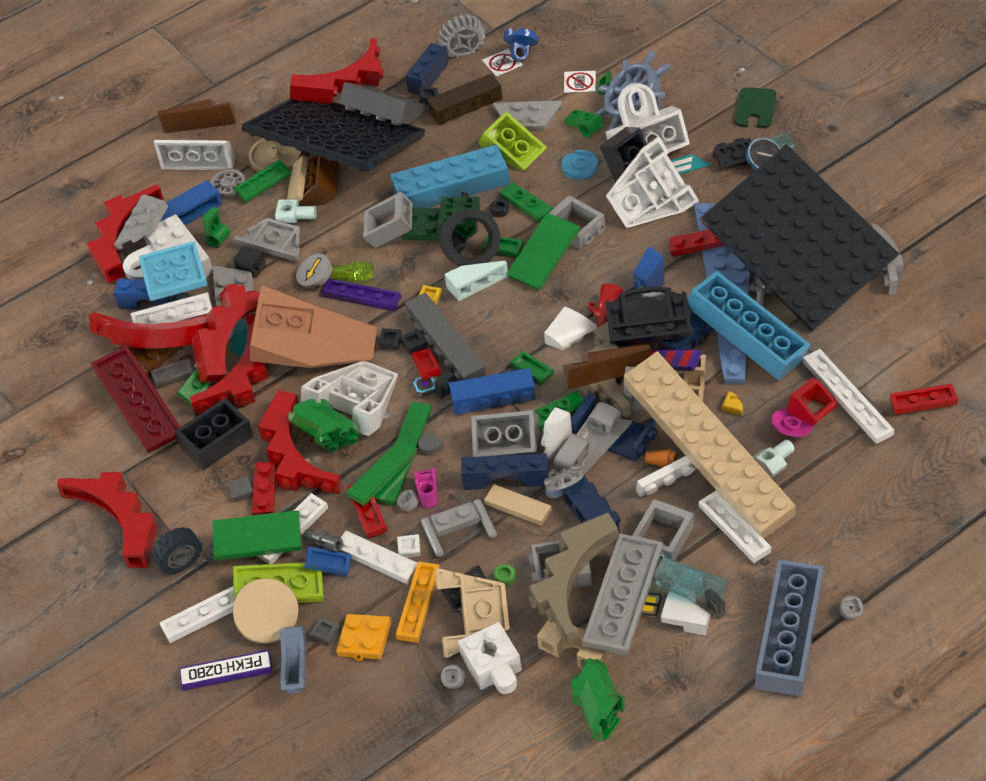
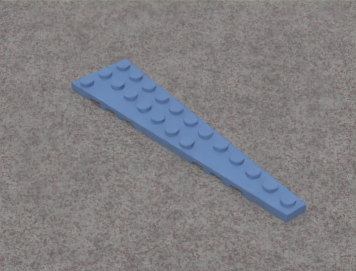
[694,203,750,385]

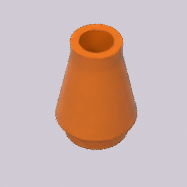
[645,449,678,468]

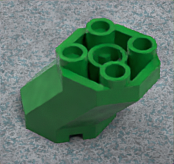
[288,399,360,452]
[570,658,625,742]

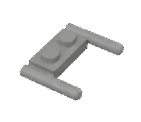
[421,499,497,558]

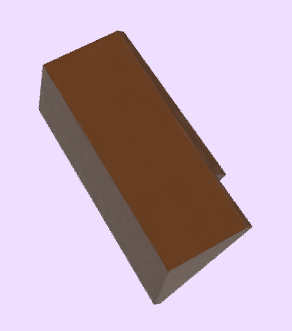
[157,99,236,133]
[562,344,650,390]

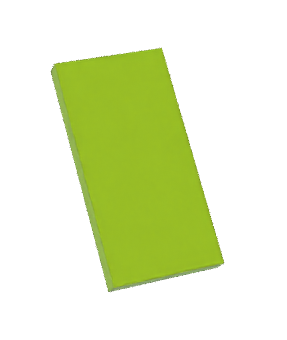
[233,562,324,603]

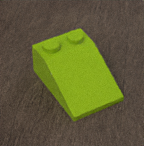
[478,111,547,172]

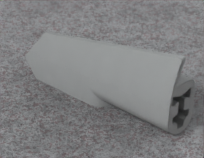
[548,402,632,477]

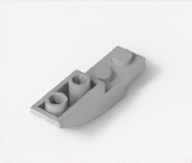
[872,224,904,295]

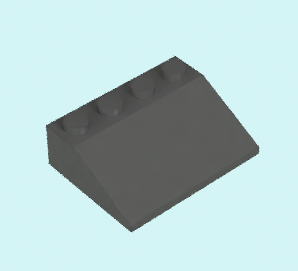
[339,82,429,126]

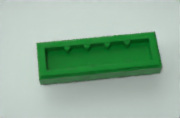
[234,159,291,204]
[500,182,553,222]
[534,391,584,431]

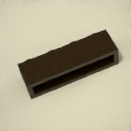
[427,74,503,125]

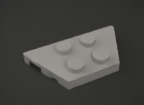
[493,100,563,131]
[114,195,168,250]
[233,218,301,262]
[212,266,254,306]

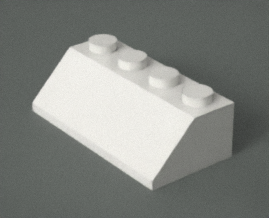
[154,140,236,170]

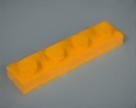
[396,562,440,643]

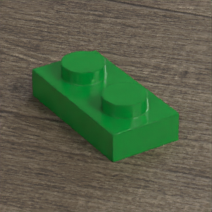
[176,368,211,406]

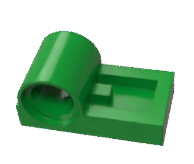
[564,109,603,138]
[202,207,231,248]

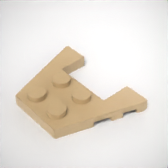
[434,569,510,658]

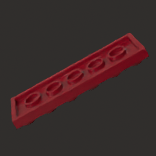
[91,345,181,454]

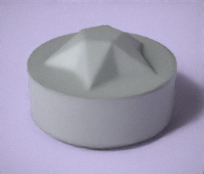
[397,490,419,512]
[839,596,863,620]
[441,665,465,689]

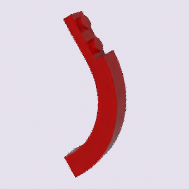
[89,312,208,348]

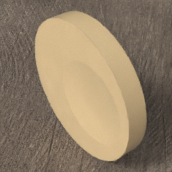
[249,138,302,173]
[233,579,298,644]

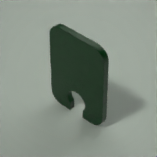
[735,87,776,128]

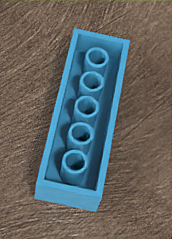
[390,144,510,208]
[688,271,811,381]

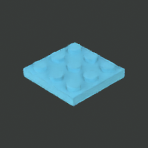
[139,241,208,301]

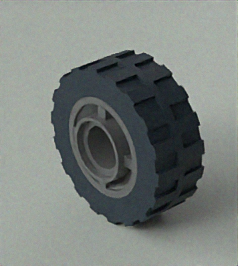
[151,527,203,575]

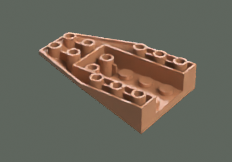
[250,285,377,368]

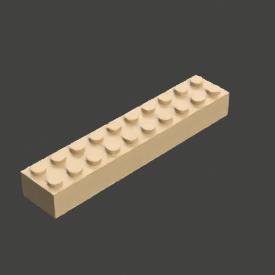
[624,351,796,539]

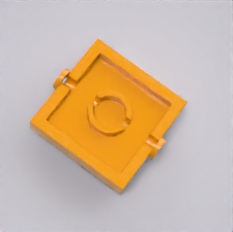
[336,614,391,661]

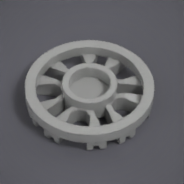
[211,169,245,198]
[544,466,584,491]

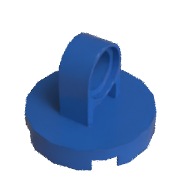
[503,28,539,61]

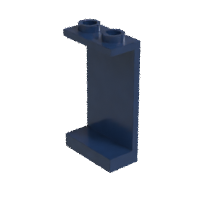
[571,393,658,462]

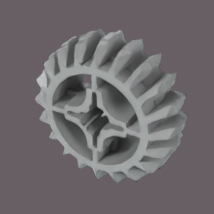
[438,14,486,58]

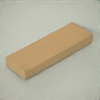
[287,155,308,202]
[484,484,552,526]

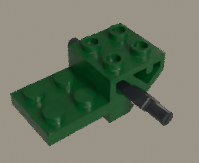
[402,192,481,254]

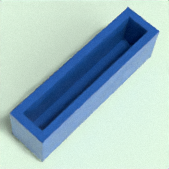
[160,180,222,225]
[449,368,536,414]

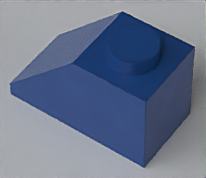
[633,246,665,289]

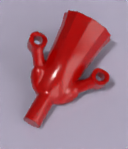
[588,283,624,328]

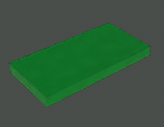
[506,213,581,291]
[212,510,302,561]

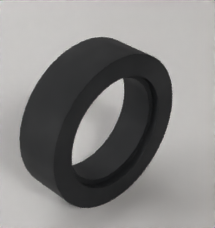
[440,209,501,266]

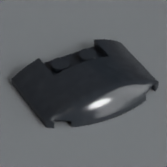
[605,287,692,347]

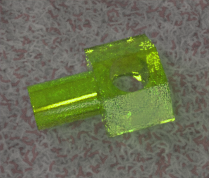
[331,261,374,280]

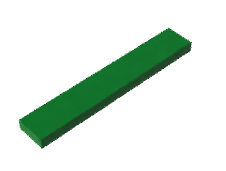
[375,402,432,506]

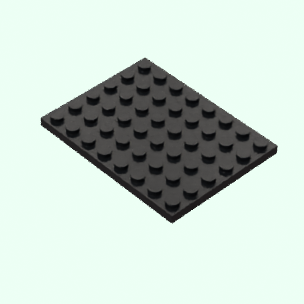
[241,99,425,171]
[700,144,900,332]

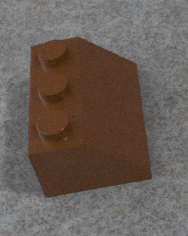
[299,155,339,206]

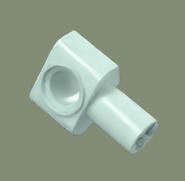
[275,200,316,223]
[752,440,794,478]

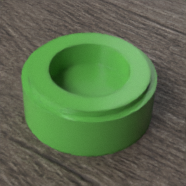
[493,564,516,587]

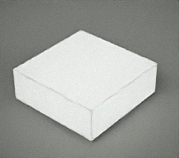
[397,534,421,558]

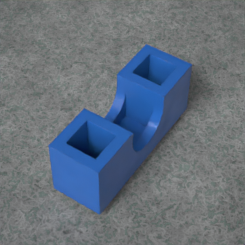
[114,279,176,310]

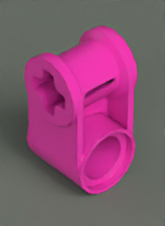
[413,467,439,508]

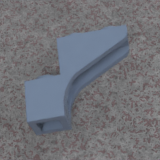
[279,625,309,693]

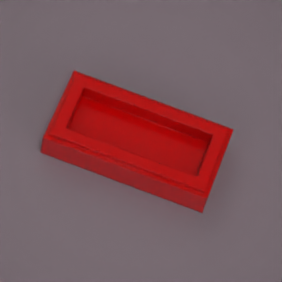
[411,348,441,380]

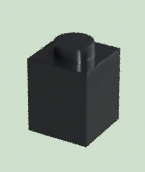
[233,246,266,278]

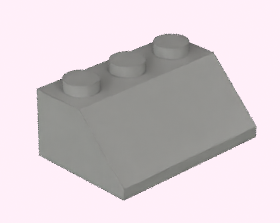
[471,410,539,457]

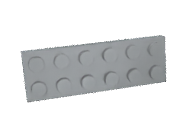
[582,533,663,656]

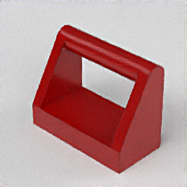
[786,377,838,426]

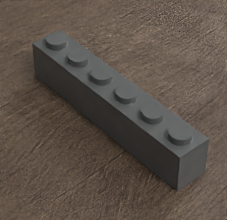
[404,292,486,381]

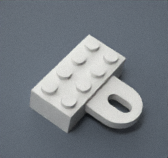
[605,83,690,152]
[123,214,213,280]

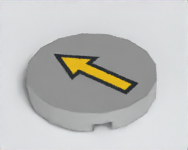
[296,254,332,289]

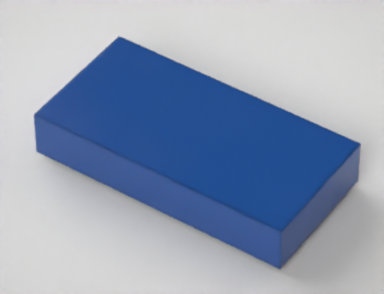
[304,546,351,576]

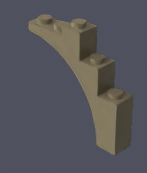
[579,322,632,420]
[528,513,619,647]

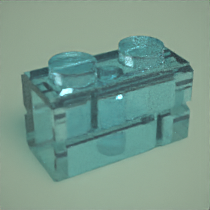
[654,556,707,603]

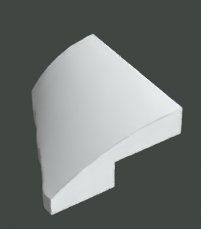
[544,307,597,351]
[541,407,572,461]
[661,589,711,635]

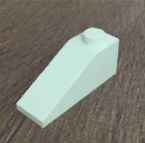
[445,261,508,302]

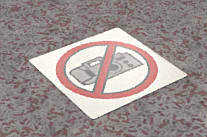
[482,49,523,76]
[564,71,596,93]

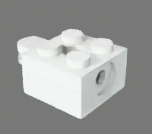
[458,622,522,694]

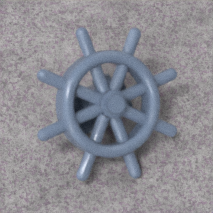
[595,50,671,131]

